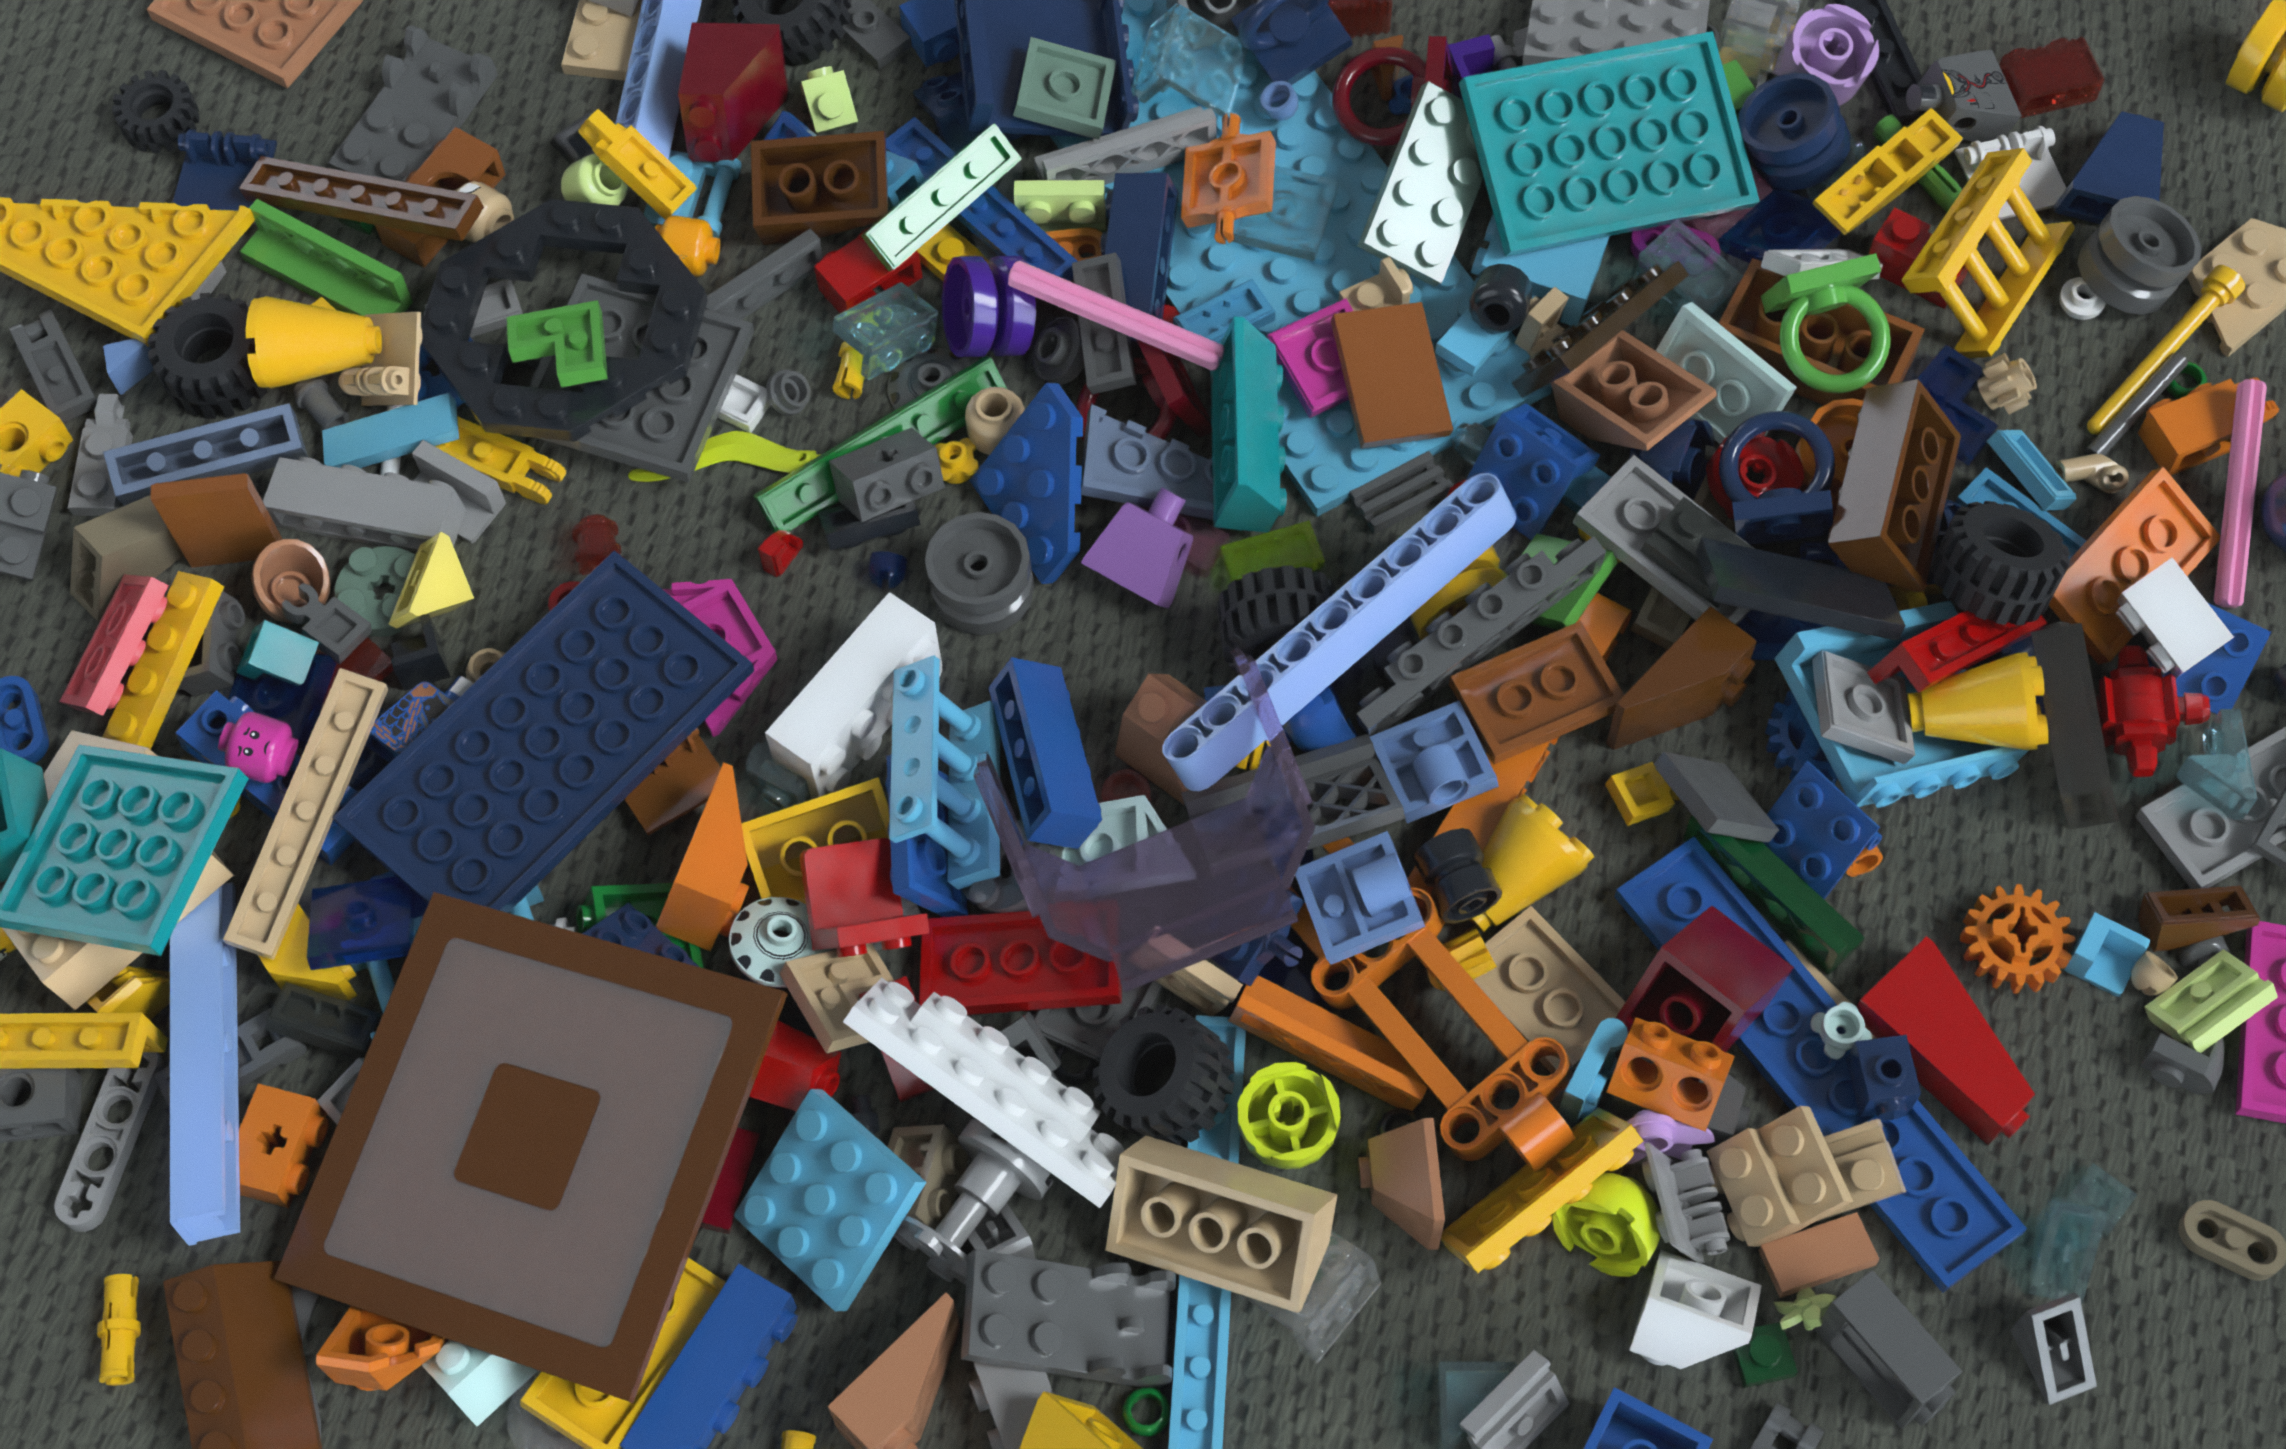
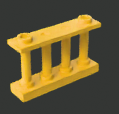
[1901,148,2075,359]

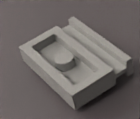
[1459,1350,1569,1449]

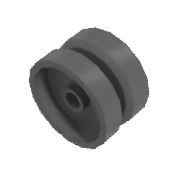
[2077,196,2202,315]
[925,512,1035,635]

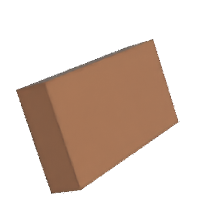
[1759,1212,1879,1298]

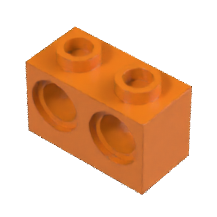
[1607,1017,1735,1132]

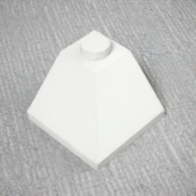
[1629,1250,1762,1369]

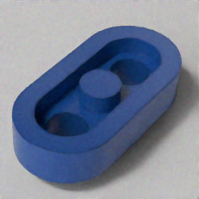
[0,676,49,764]

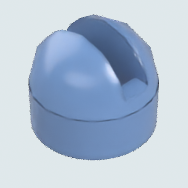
[1260,81,1298,121]

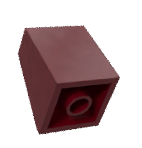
[678,23,788,162]
[1615,905,1794,1082]

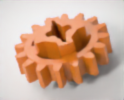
[1960,884,2075,994]

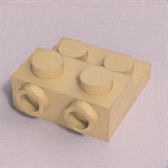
[1706,1106,1853,1247]

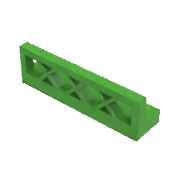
[239,199,413,316]

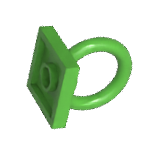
[1761,253,1891,393]

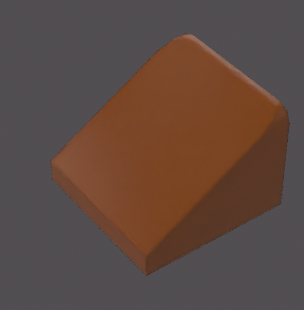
[1370,35,1404,101]

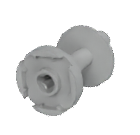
[893,1119,1053,1285]

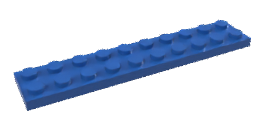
[1614,837,2027,1293]

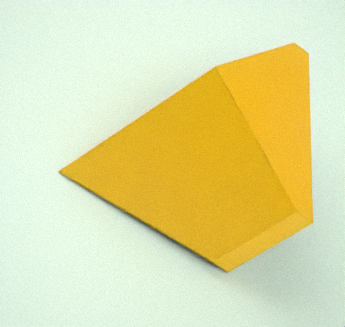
[86,966,170,1020]

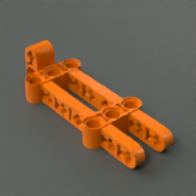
[1276,837,1576,1173]

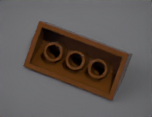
[1828,379,1961,592]
[163,1261,322,1449]

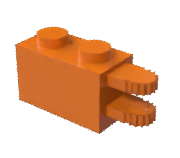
[2138,377,2280,475]

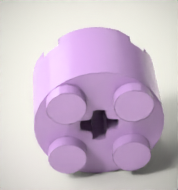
[1777,4,1879,107]

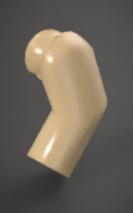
[2055,454,2129,493]

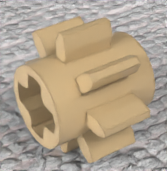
[1977,353,2037,415]

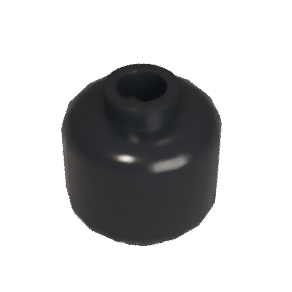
[1469,264,1532,333]

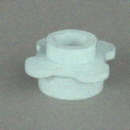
[1810,1002,1872,1059]

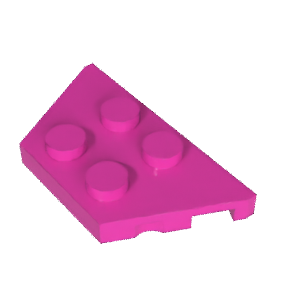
[663,579,778,737]

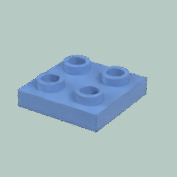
[1370,700,1499,823]
[1293,831,1426,965]

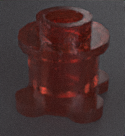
[571,514,624,575]

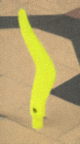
[628,431,821,482]

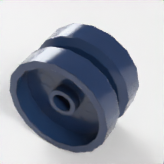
[1738,72,1850,191]

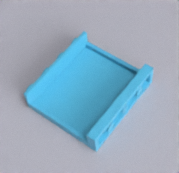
[1774,601,2029,808]

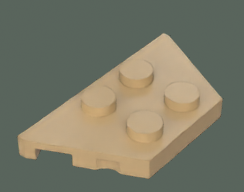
[2187,218,2286,357]

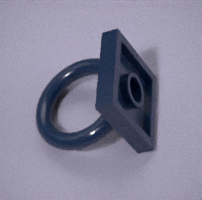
[1231,0,1353,85]
[1719,411,1835,547]

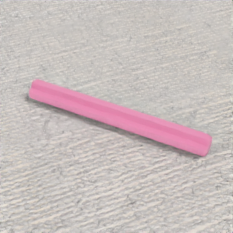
[1008,261,1225,370]
[2214,379,2267,608]

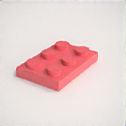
[59,574,169,716]

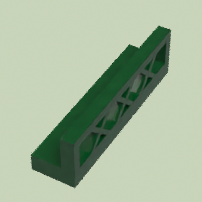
[1683,815,1865,975]

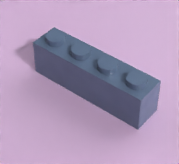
[103,403,308,506]

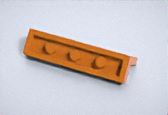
[1228,975,1428,1111]

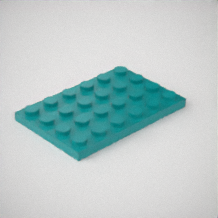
[1459,31,1760,257]

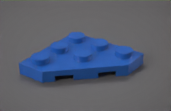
[969,383,1083,584]

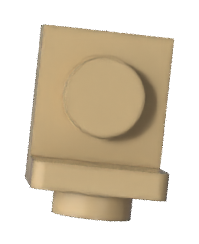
[1338,257,1413,311]

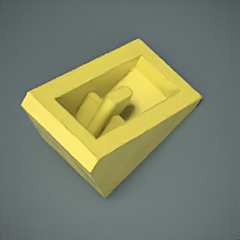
[389,532,474,629]

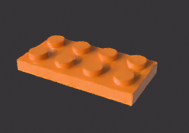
[2049,467,2221,665]

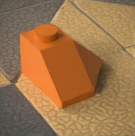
[316,1306,447,1391]

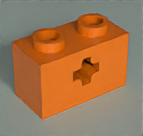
[239,1083,328,1208]

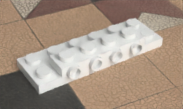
[843,978,1124,1208]

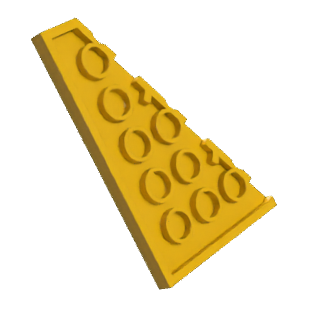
[0,197,255,347]

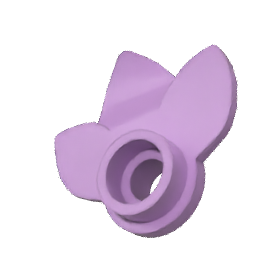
[1626,1109,1715,1164]

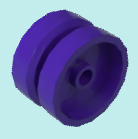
[942,256,1036,357]

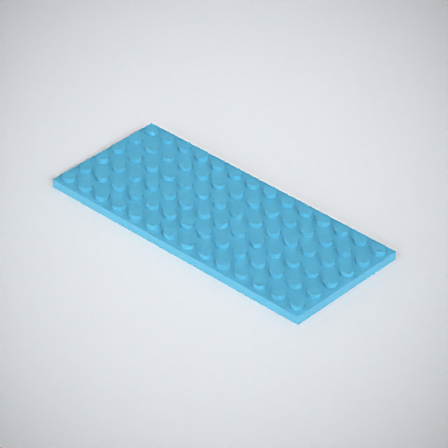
[1050,0,1552,517]

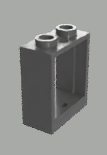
[1814,1270,1962,1430]

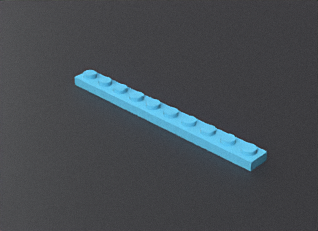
[1168,1015,1246,1449]

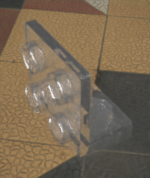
[1239,1230,1381,1364]

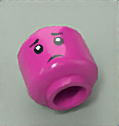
[218,712,298,783]

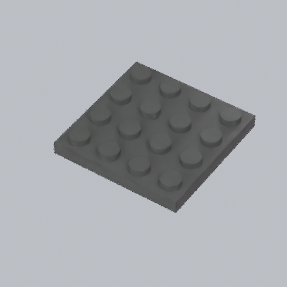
[529,274,754,483]

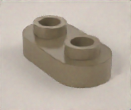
[2178,1200,2286,1281]

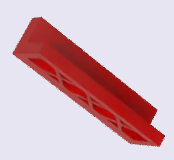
[1867,611,2047,693]

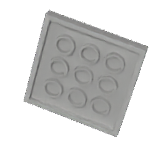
[1522,0,1710,66]

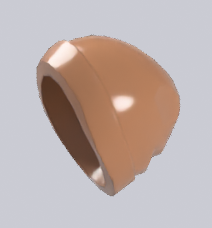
[251,539,330,624]

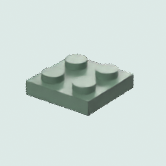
[1013,37,1116,140]

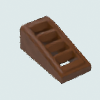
[2138,885,2260,952]

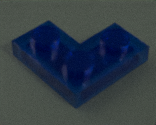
[1917,345,1998,466]

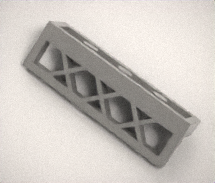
[1034,106,1216,185]

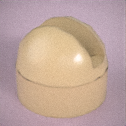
[2131,951,2178,996]

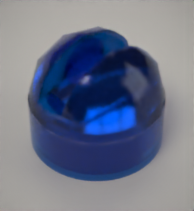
[868,551,908,589]

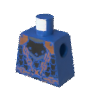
[366,676,473,763]

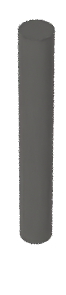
[2085,352,2188,456]

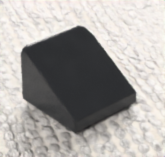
[550,113,594,165]

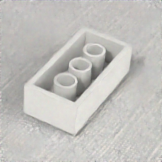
[765,592,942,799]

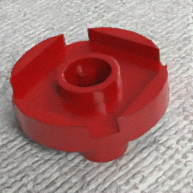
[1706,432,1804,521]

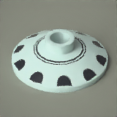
[729,897,830,988]

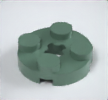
[334,546,416,637]

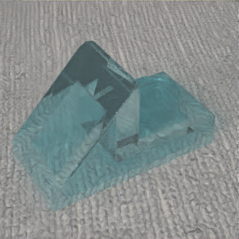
[2177,709,2257,820]

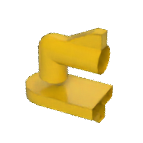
[1427,925,1497,991]

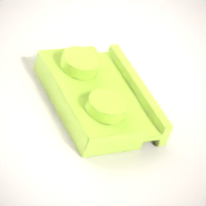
[1014,180,1106,232]
[2144,949,2278,1053]

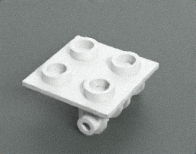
[1955,126,2066,220]

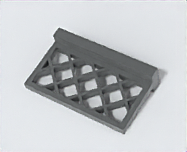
[1181,734,1405,880]

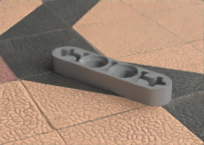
[54,1052,165,1232]

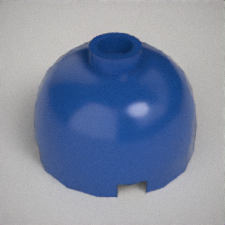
[1275,684,1358,753]

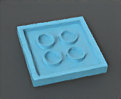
[734,1089,927,1312]

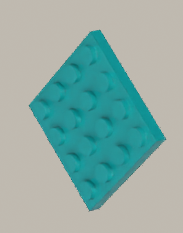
[0,744,249,956]

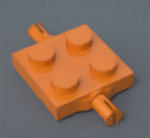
[1181,113,1276,244]

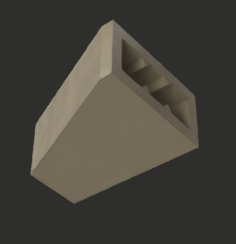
[70,495,184,622]

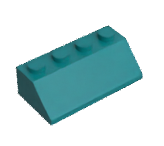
[1210,316,1287,533]

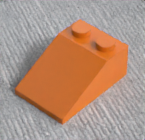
[656,762,749,951]

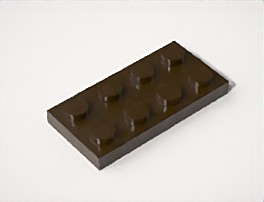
[1512,260,1689,397]

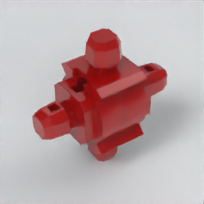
[2065,646,2210,777]

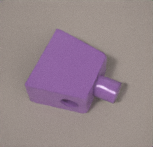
[1081,487,1193,608]

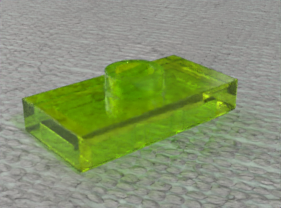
[1220,520,1325,582]

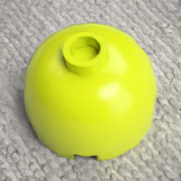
[1237,1062,1341,1169]
[1552,1173,1661,1277]

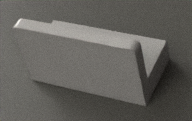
[412,440,506,543]

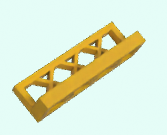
[0,1012,168,1069]

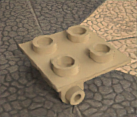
[338,312,423,406]

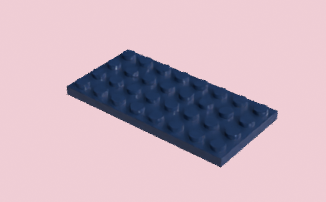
[333,550,754,913]

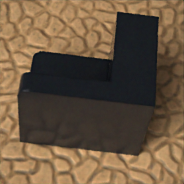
[390,614,451,691]

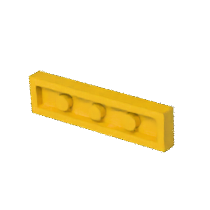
[102,571,224,750]

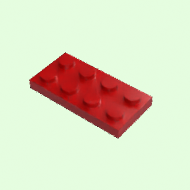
[919,904,1122,1015]

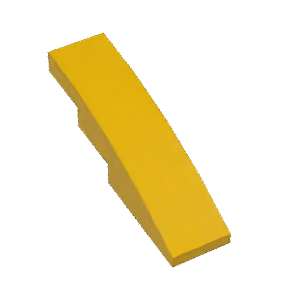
[1812,108,1963,235]

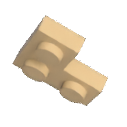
[780,943,894,1053]

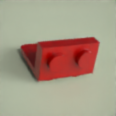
[800,838,930,958]

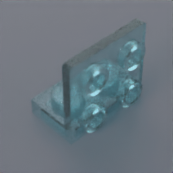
[1131,3,1248,117]

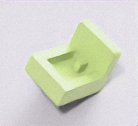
[800,66,858,134]

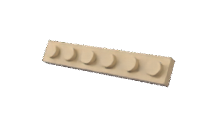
[223,668,388,960]

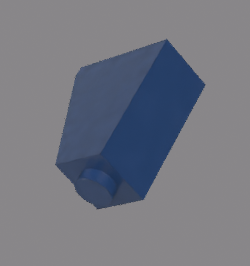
[2054,111,2164,224]

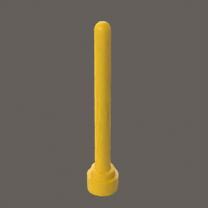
[2087,265,2245,435]

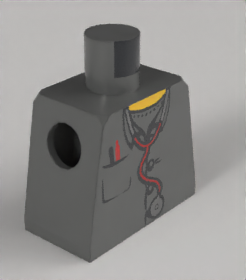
[1906,50,2022,143]

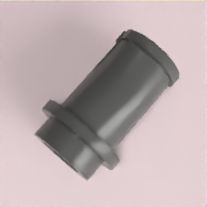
[293,378,349,430]

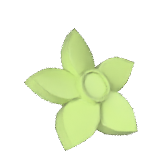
[1774,1288,1837,1330]

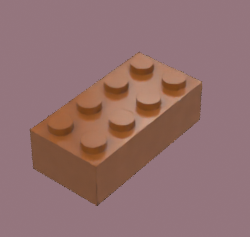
[1719,258,1925,405]

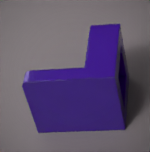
[1448,34,1495,100]

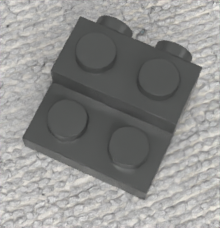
[0,464,58,581]
[132,591,245,696]

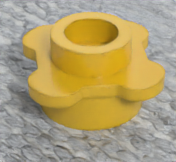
[935,438,979,484]

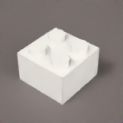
[2116,558,2234,678]

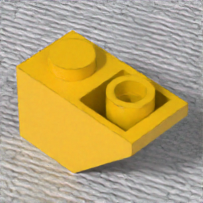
[258,903,357,1001]

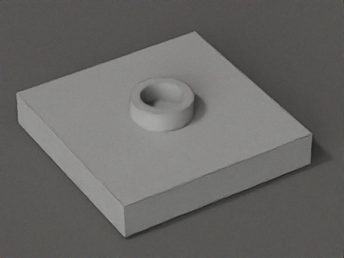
[1812,650,1915,764]

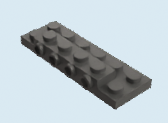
[1357,536,1606,737]

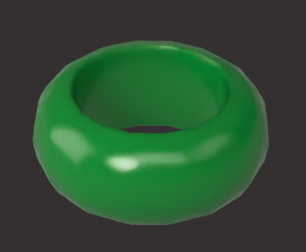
[2166,362,2207,399]
[1122,1387,1171,1437]

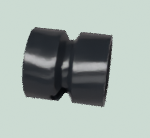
[1413,828,1502,923]

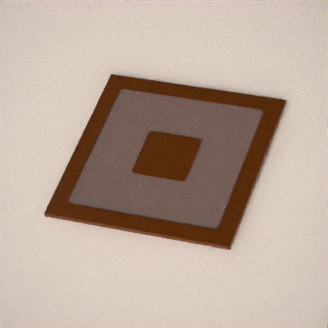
[274,892,788,1403]

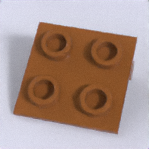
[624,728,721,835]

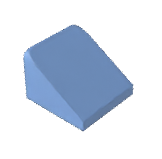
[103,339,154,395]

